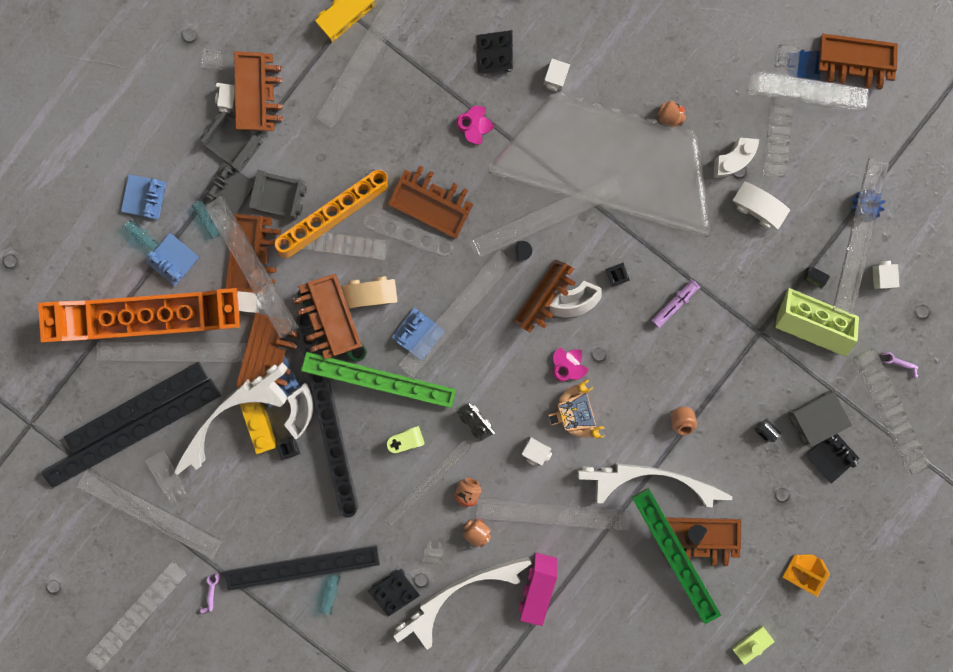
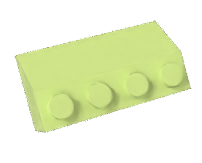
[775,288,859,357]

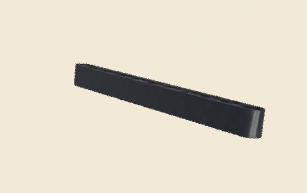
[296,313,358,518]

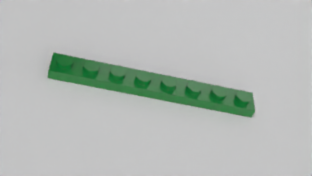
[631,487,721,624]

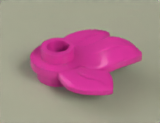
[456,106,494,145]
[553,347,588,381]

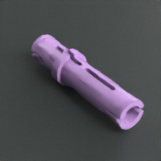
[651,279,700,328]

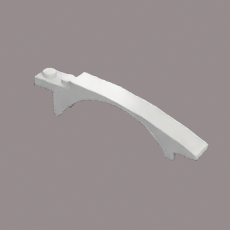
[174,362,287,475]
[577,463,732,507]
[393,557,532,650]

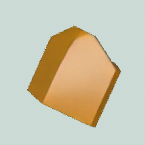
[783,554,830,597]

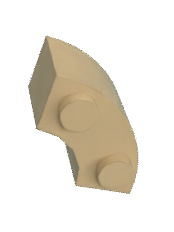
[341,276,397,309]

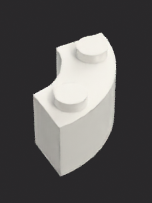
[713,138,759,178]
[732,181,790,229]
[549,281,602,317]
[284,382,314,439]

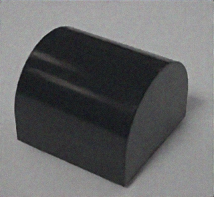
[516,241,533,261]
[605,262,630,287]
[804,266,830,289]
[754,419,781,443]
[275,436,301,461]
[685,525,707,549]

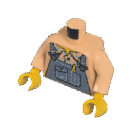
[548,379,605,439]

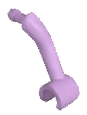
[881,352,918,378]
[200,573,220,614]

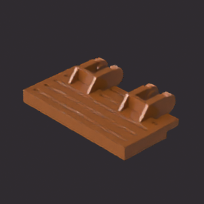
[818,33,898,90]
[233,51,283,131]
[388,165,474,239]
[225,214,281,294]
[512,259,576,333]
[292,273,362,360]
[236,313,299,388]
[663,517,741,566]

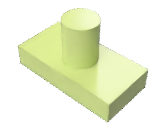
[732,625,775,665]

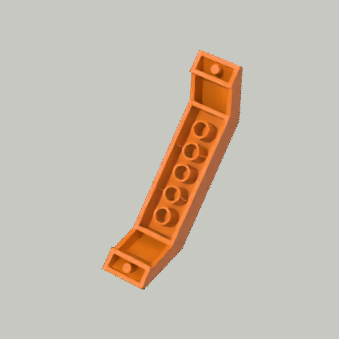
[38,288,240,342]

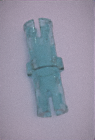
[192,200,223,239]
[123,219,161,252]
[320,574,341,615]

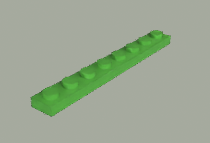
[301,352,456,408]

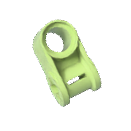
[387,426,425,453]

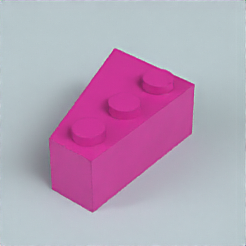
[518,552,558,626]

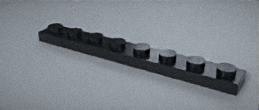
[64,362,208,453]
[225,545,380,590]

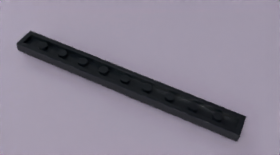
[41,378,221,488]

